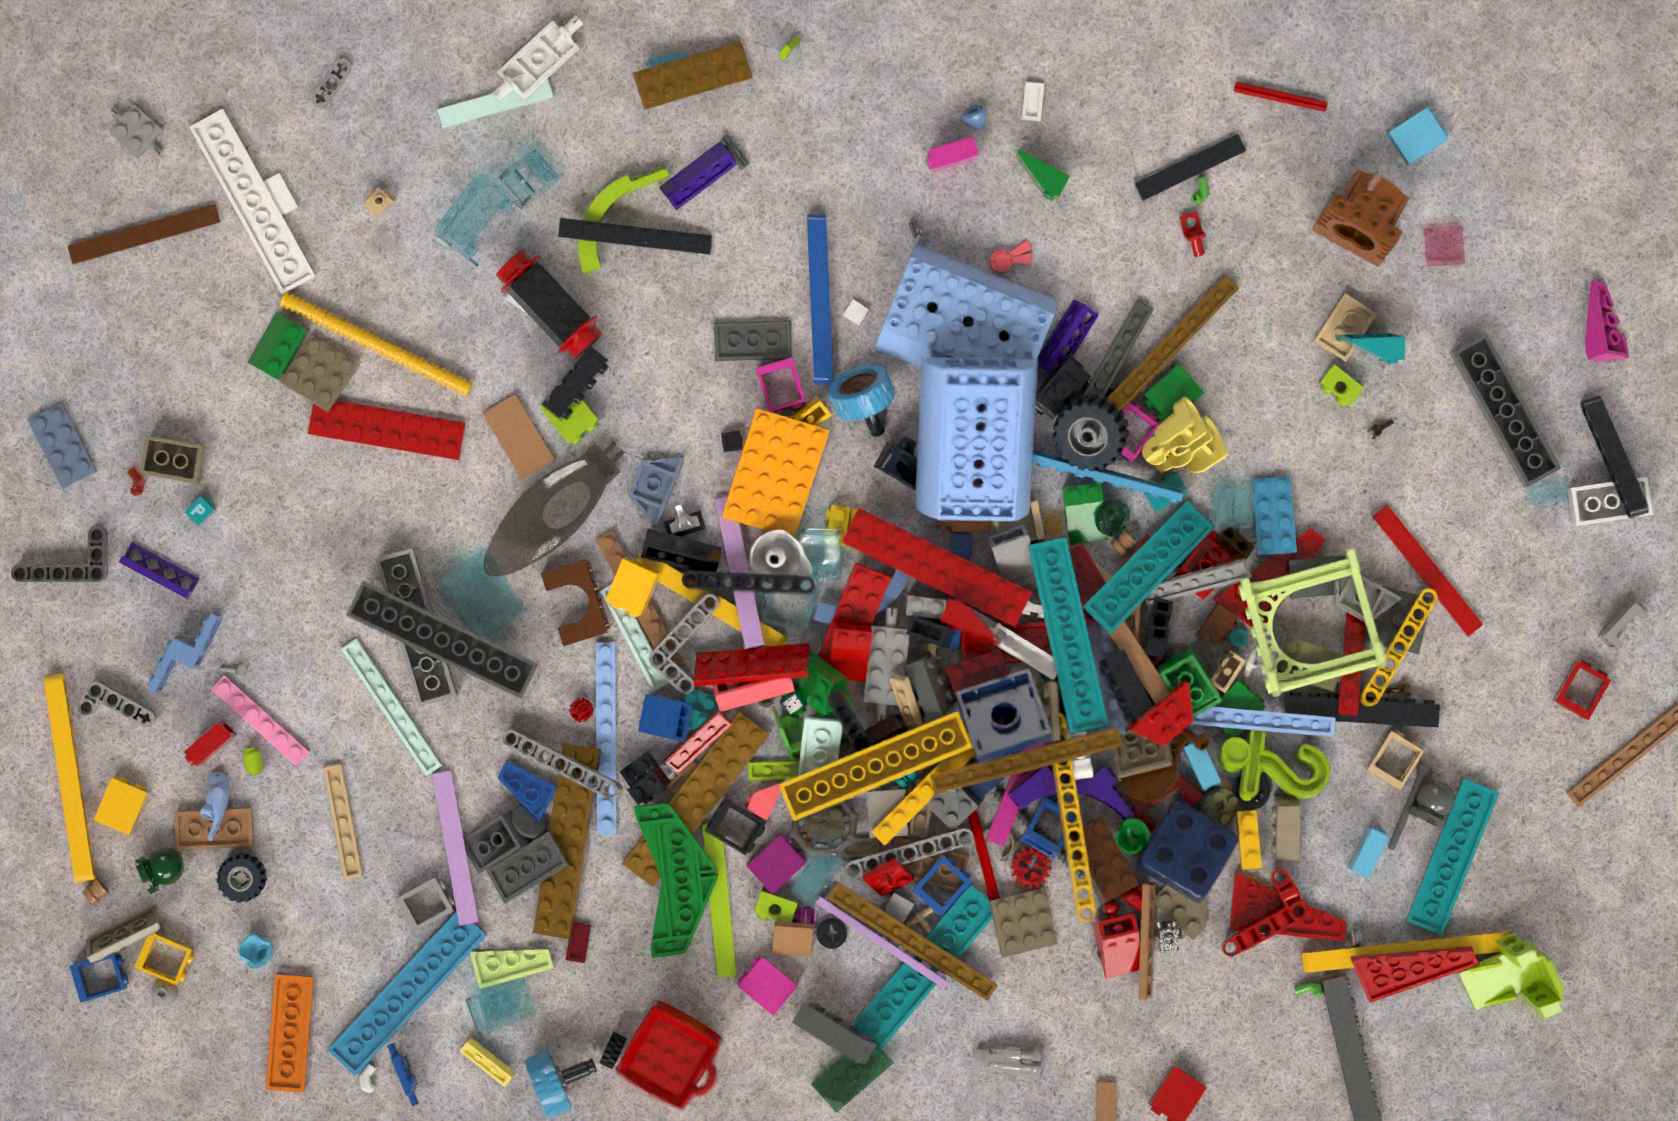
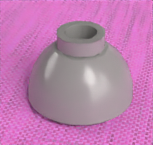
[151,979,178,1006]

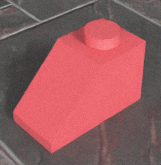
[745,783,782,820]

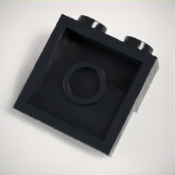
[620,751,671,805]

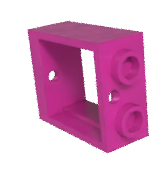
[756,357,806,414]
[1120,402,1159,463]

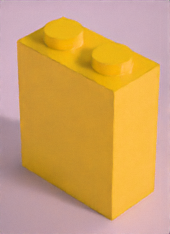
[605,557,661,617]
[94,775,150,835]

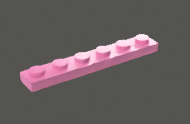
[211,675,310,766]

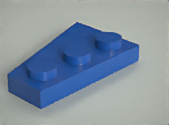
[497,761,557,822]

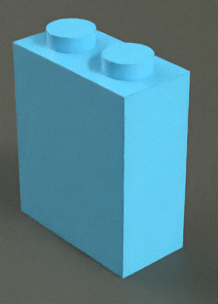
[1387,107,1448,166]
[1183,740,1221,793]
[1347,825,1389,879]

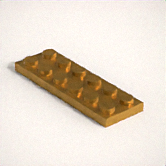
[632,41,753,110]

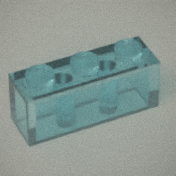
[790,846,844,906]

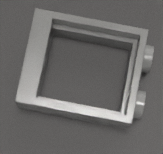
[395,876,456,933]

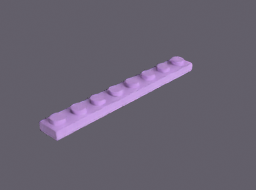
[816,896,949,989]

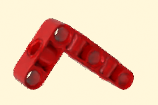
[1221,867,1308,957]

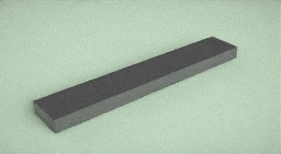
[1083,300,1154,399]

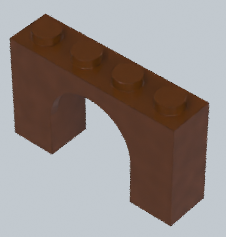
[541,559,610,646]

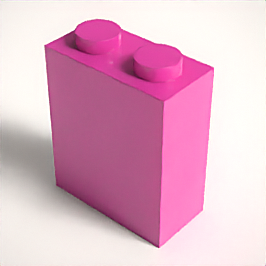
[926,137,979,172]
[738,955,798,1016]

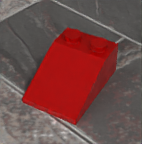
[1173,530,1235,600]
[941,598,1001,646]
[828,622,873,682]

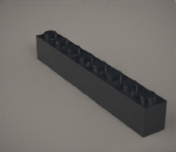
[1283,692,1440,728]

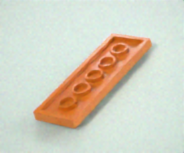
[265,974,314,1093]

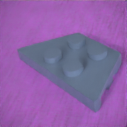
[628,457,685,527]

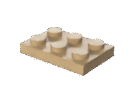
[1313,293,1377,362]

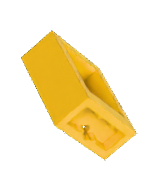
[134,932,195,985]

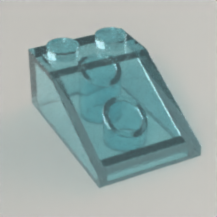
[465,977,536,1035]

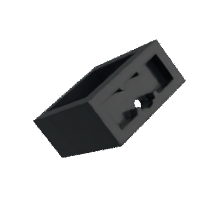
[704,798,765,855]

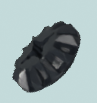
[817,918,847,949]

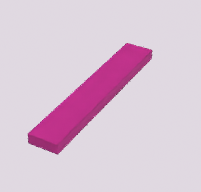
[986,743,1045,847]

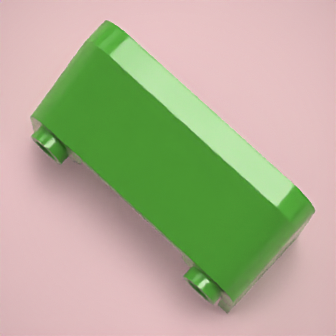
[771,687,857,761]

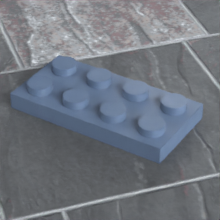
[27,403,97,489]

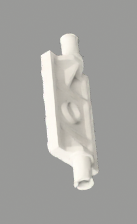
[491,15,583,102]

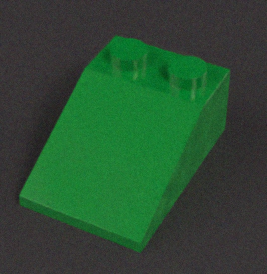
[1016,149,1070,201]
[1062,483,1108,545]
[1158,647,1222,718]
[795,650,848,716]

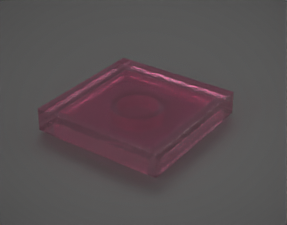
[1424,226,1465,267]

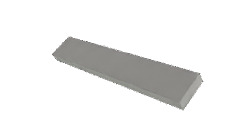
[1144,559,1252,605]

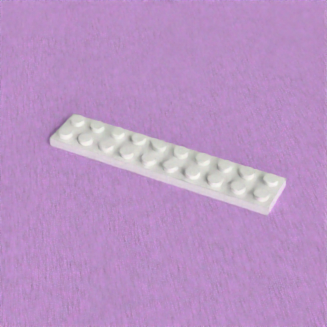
[189,109,316,295]

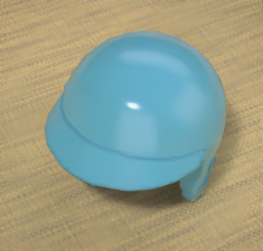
[239,934,274,969]

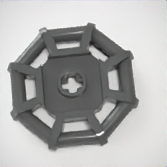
[789,800,860,858]

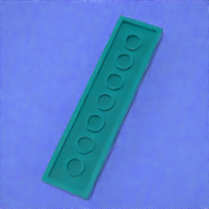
[1083,501,1214,634]
[1406,778,1499,935]

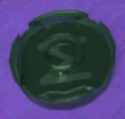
[1095,498,1130,537]

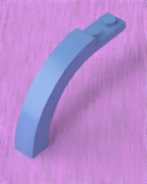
[813,531,917,624]

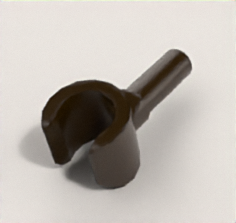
[1367,420,1394,439]
[1384,684,1411,696]

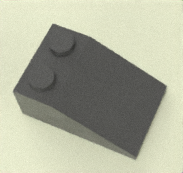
[463,809,531,874]

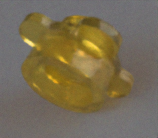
[1044,514,1063,533]

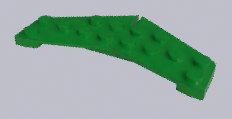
[634,802,719,958]

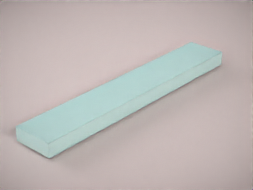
[437,78,553,128]
[600,584,670,692]

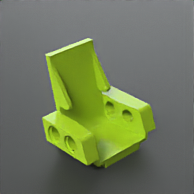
[1458,933,1565,1018]

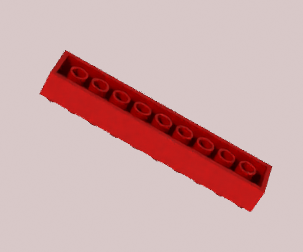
[841,507,1032,627]

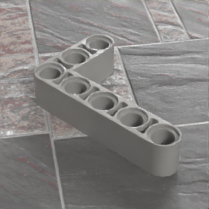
[649,593,720,694]

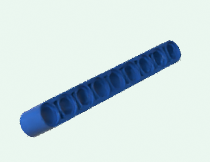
[807,214,833,385]

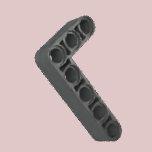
[11,526,108,582]

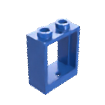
[1020,797,1075,859]
[912,855,971,916]
[69,952,129,1003]

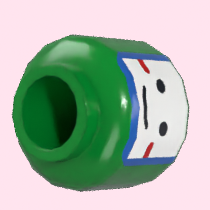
[780,688,808,716]

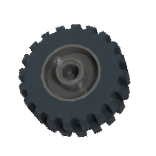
[1052,394,1129,471]

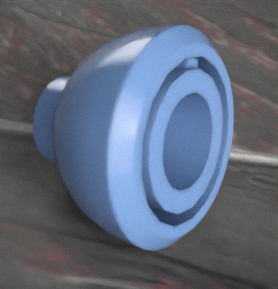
[961,105,987,130]

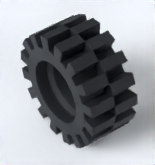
[599,1032,627,1070]

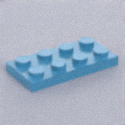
[1252,476,1297,556]

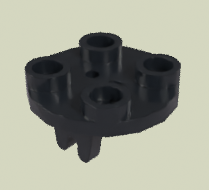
[1232,774,1270,810]

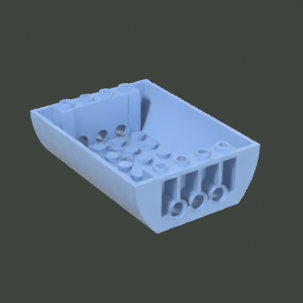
[915,357,1038,521]

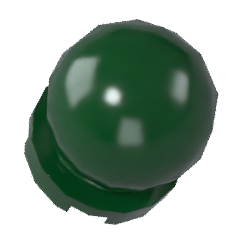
[135,847,184,894]

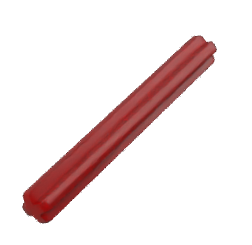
[1234,82,1328,112]
[968,811,1000,901]

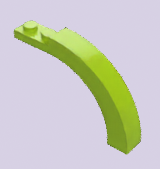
[578,167,670,275]

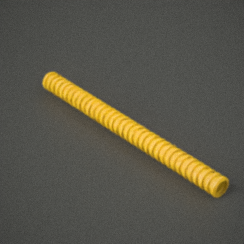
[280,291,473,397]

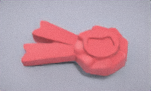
[989,241,1032,273]

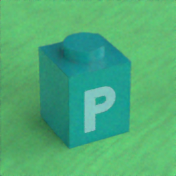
[184,496,216,526]

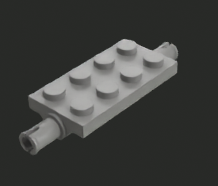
[864,607,909,722]

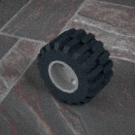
[216,853,267,903]

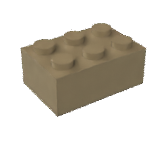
[139,436,206,484]

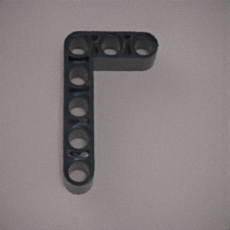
[827,690,908,752]

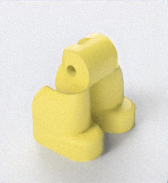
[1142,396,1228,474]

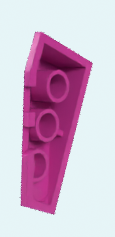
[1585,280,1629,362]

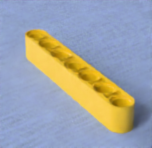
[1360,589,1437,706]

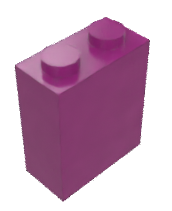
[747,834,806,894]

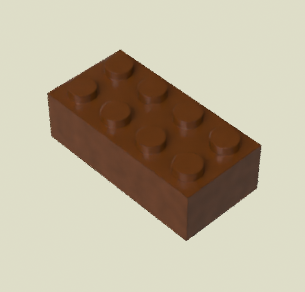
[1069,817,1139,905]

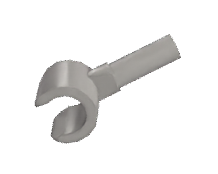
[220,664,249,676]

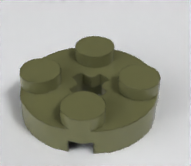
[1199,786,1238,825]

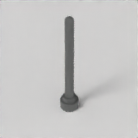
[1388,762,1433,850]

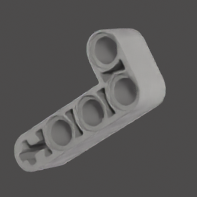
[77,682,157,727]

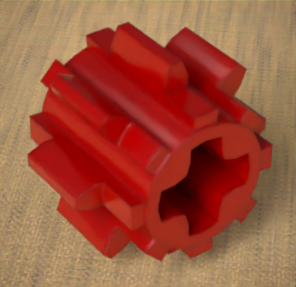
[569,697,594,723]

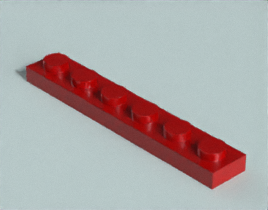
[1337,612,1365,716]

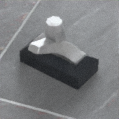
[664,502,706,537]

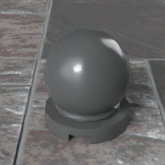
[1409,781,1455,829]

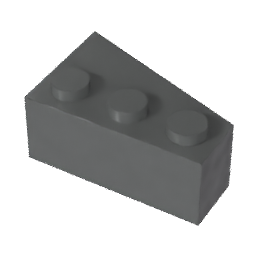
[904,651,957,724]

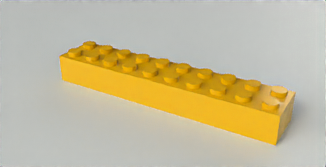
[779,711,973,821]

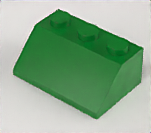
[247,313,309,381]

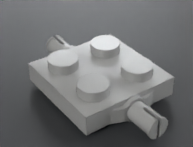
[109,104,163,158]

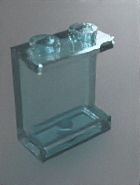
[800,529,842,581]

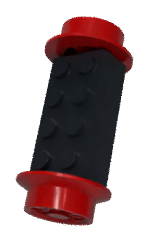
[496,249,603,359]

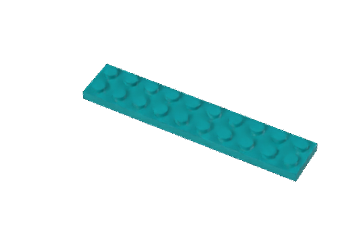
[1028,537,1109,735]
[851,884,992,1056]

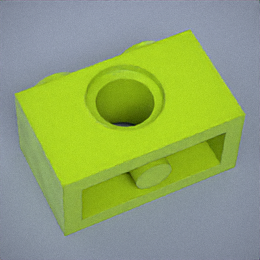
[1319,364,1364,407]
[754,890,798,922]

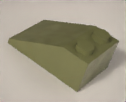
[1276,636,1346,692]

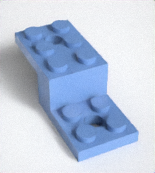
[147,613,223,693]

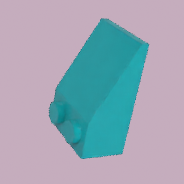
[1336,333,1405,363]

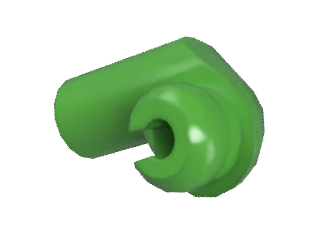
[1191,177,1209,205]
[1294,982,1324,996]

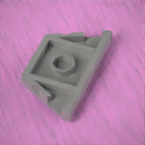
[1334,575,1402,622]

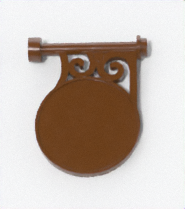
[1121,728,1210,803]

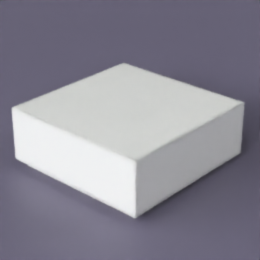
[843,299,869,326]

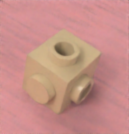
[363,188,395,219]

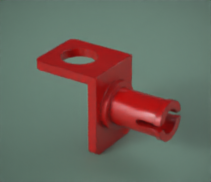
[1179,211,1206,257]

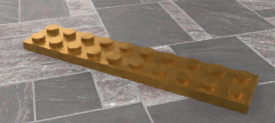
[622,711,769,887]
[533,743,601,939]

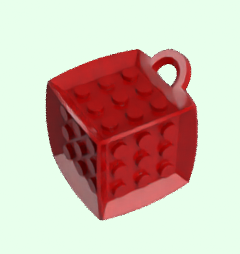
[615,999,724,1110]

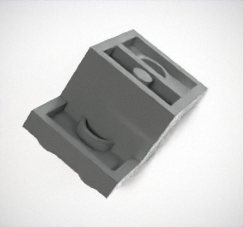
[926,759,998,831]

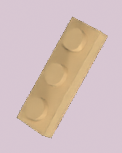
[889,674,924,728]

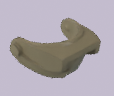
[983,828,1021,862]

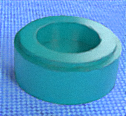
[1228,628,1248,647]

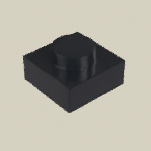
[721,431,743,452]

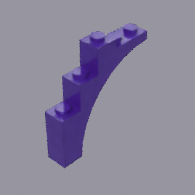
[1007,766,1135,821]

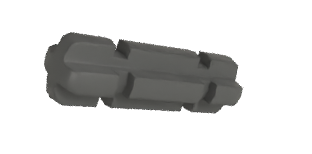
[720,135,749,169]

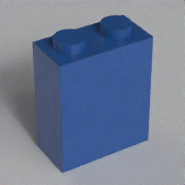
[638,694,692,742]

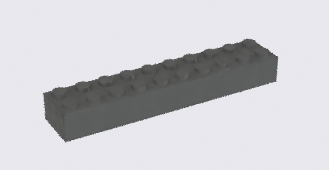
[346,581,538,699]

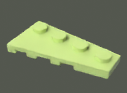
[470,949,554,989]

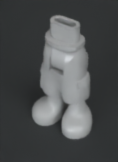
[975,1044,1043,1080]

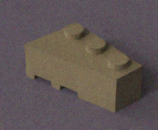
[1271,794,1301,861]

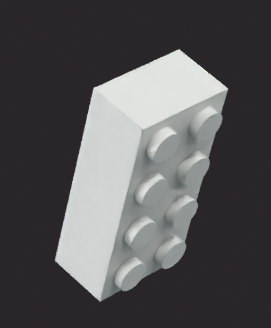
[1567,477,1653,527]

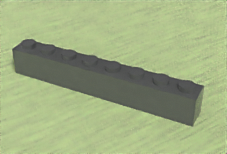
[1321,975,1382,1121]

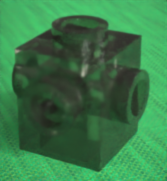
[1154,920,1182,951]

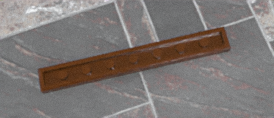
[67,204,221,265]

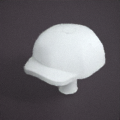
[749,530,812,590]

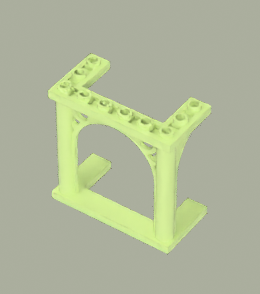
[1239,549,1386,697]

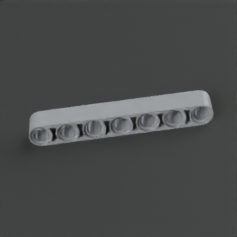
[502,730,623,799]
[845,828,973,878]

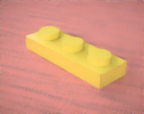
[460,1037,515,1087]

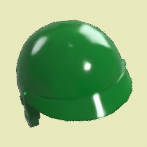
[1115,818,1150,854]

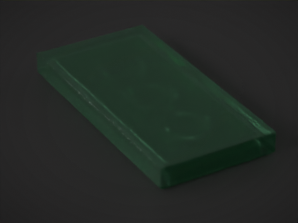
[811,1034,894,1113]

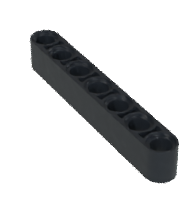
[1580,395,1649,519]
[682,571,816,595]

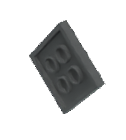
[1364,586,1432,654]

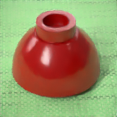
[1120,886,1142,911]

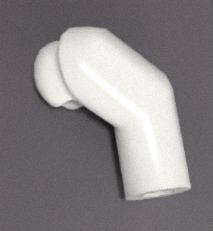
[359,1063,376,1093]

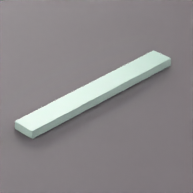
[341,638,442,776]

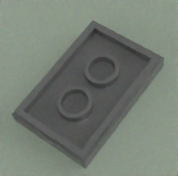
[1288,555,1345,599]

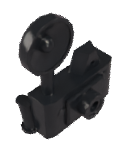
[1035,351,1114,419]
[873,436,917,491]

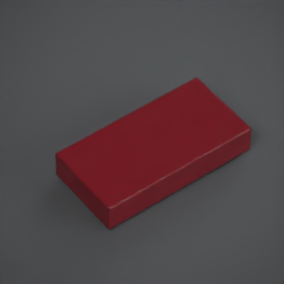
[566,922,591,963]

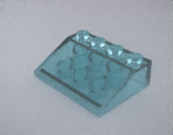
[436,548,528,639]

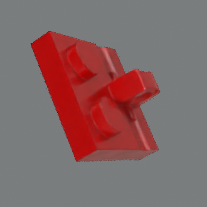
[862,858,915,896]

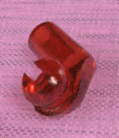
[127,467,145,496]

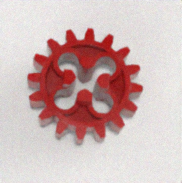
[1010,847,1052,889]

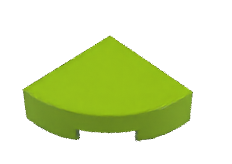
[778,36,801,60]

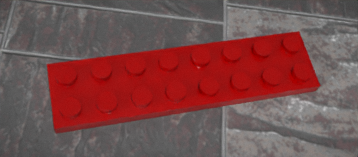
[308,400,466,460]

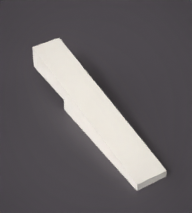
[969,607,1057,680]

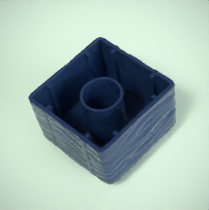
[1136,801,1239,903]

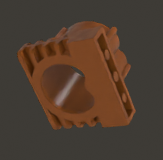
[1312,170,1409,267]

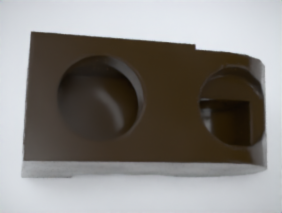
[1216,527,1255,561]

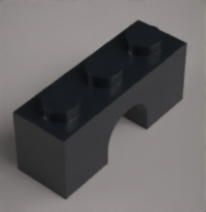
[1144,598,1173,658]

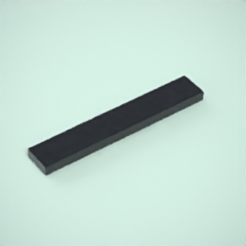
[1134,134,1246,201]

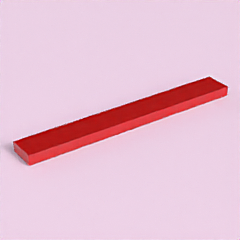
[1372,505,1483,637]

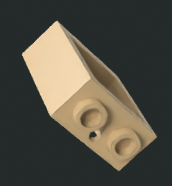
[1366,730,1424,790]

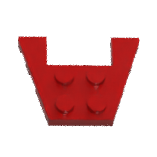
[1128,775,1204,832]

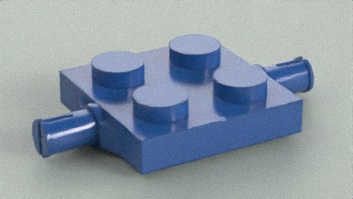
[387,1043,419,1106]

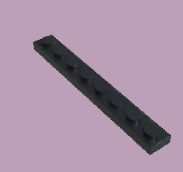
[558,218,712,255]

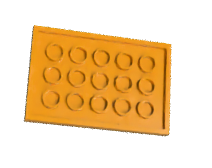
[721,407,830,538]

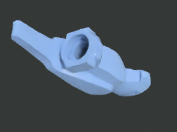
[200,771,229,841]

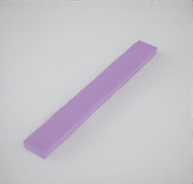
[714,497,764,649]
[432,771,478,926]

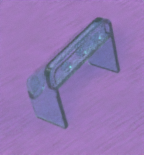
[434,175,524,267]

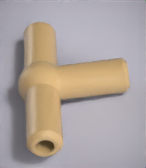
[904,906,934,934]

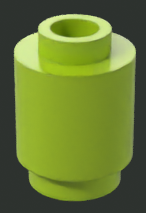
[242,747,265,776]

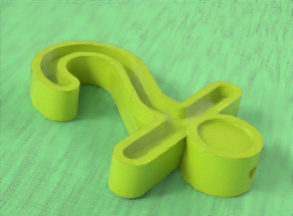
[1217,729,1330,801]

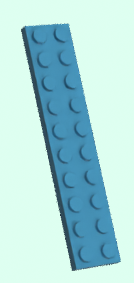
[328,911,487,1076]

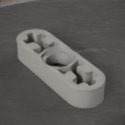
[312,58,352,108]

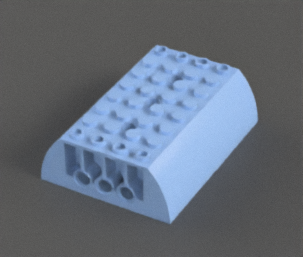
[875,244,1059,368]

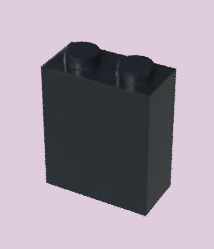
[906,616,955,648]

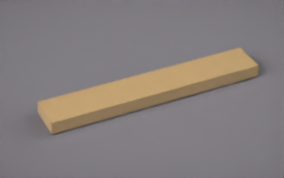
[323,763,363,880]

